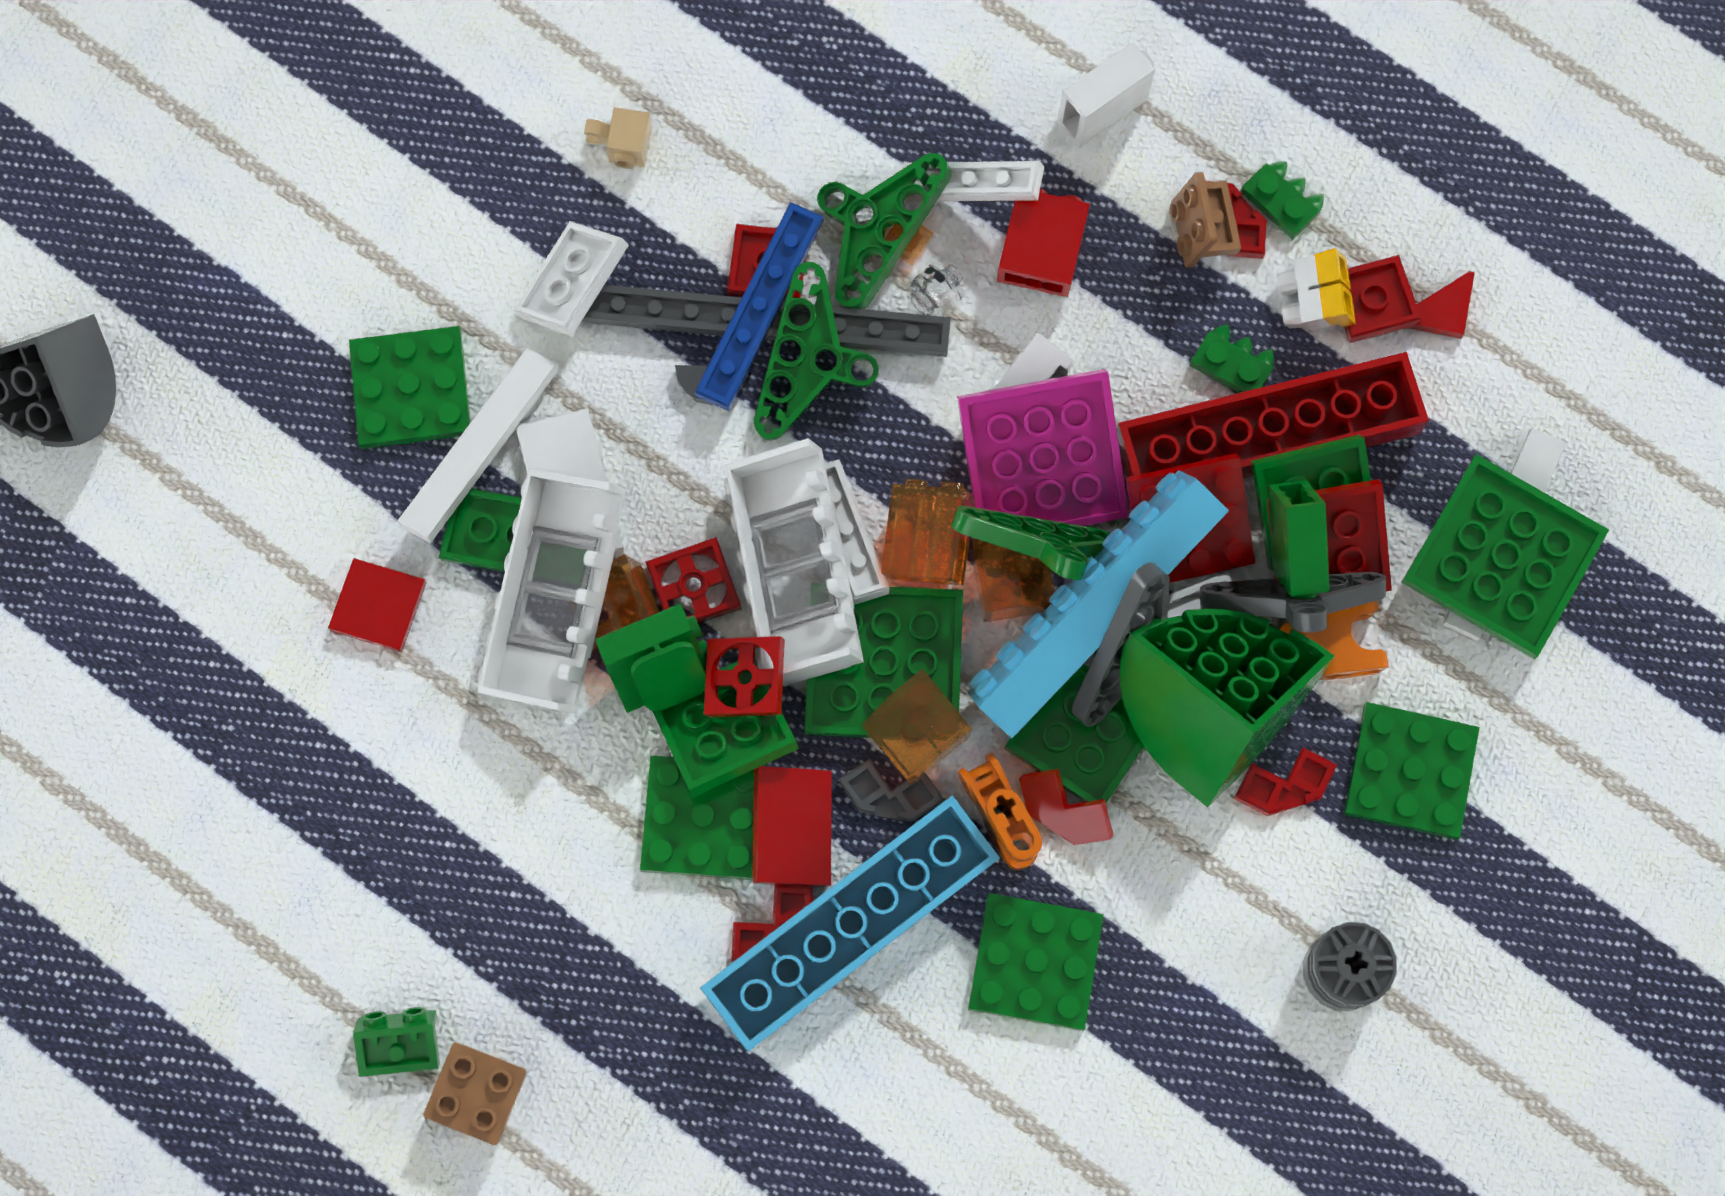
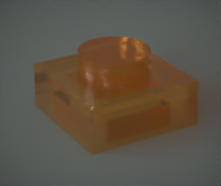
[885,225,933,265]

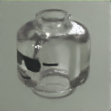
[909,262,964,316]

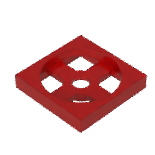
[645,537,742,624]
[704,636,785,717]

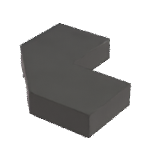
[838,759,945,824]

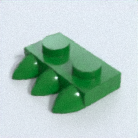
[1240,161,1324,240]
[1189,324,1274,393]

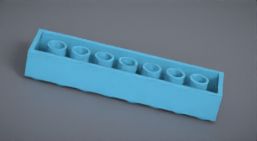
[967,470,1229,738]
[700,795,1000,1052]

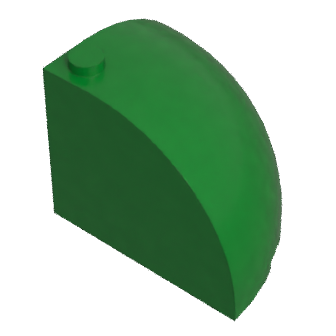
[1119,609,1335,808]

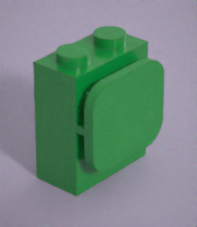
[595,603,707,713]

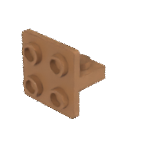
[1170,172,1241,268]
[423,1042,527,1145]

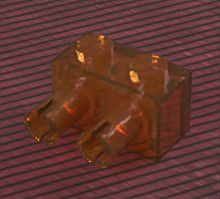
[568,554,659,653]

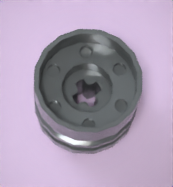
[1303,922,1397,1011]

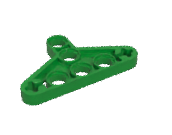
[817,153,951,309]
[754,262,879,441]
[951,506,1110,580]

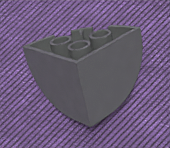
[0,314,116,447]

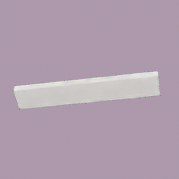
[397,348,559,543]
[1443,428,1566,641]

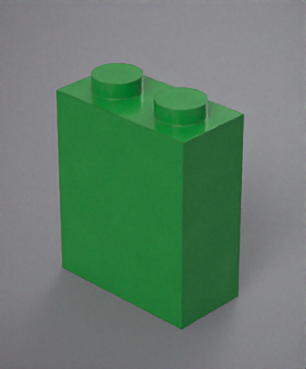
[1268,480,1330,599]

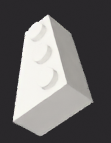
[962,332,1073,437]

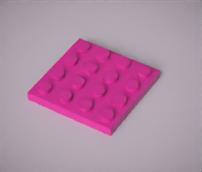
[957,369,1129,545]

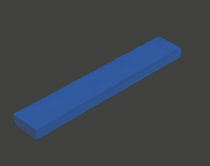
[695,202,824,411]

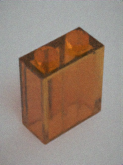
[881,479,975,586]

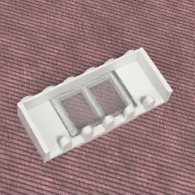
[724,439,864,686]
[477,468,626,714]

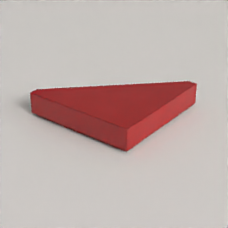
[1409,271,1475,339]

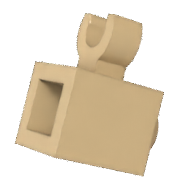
[584,107,652,169]

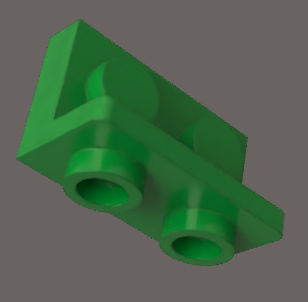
[353,1007,440,1077]

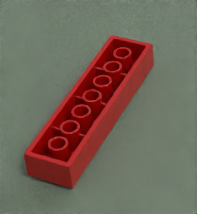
[1116,352,1429,479]

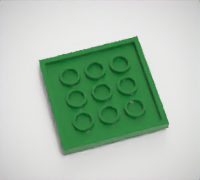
[1401,454,1609,660]
[804,583,963,742]

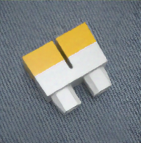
[1277,248,1356,332]

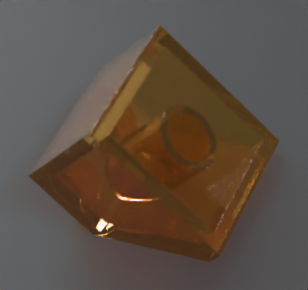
[970,538,1055,623]
[862,669,972,785]

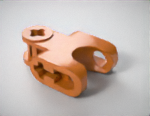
[1279,601,1389,680]
[957,753,1042,870]

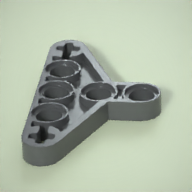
[1072,562,1170,727]
[1200,572,1386,632]

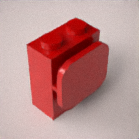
[996,188,1090,298]

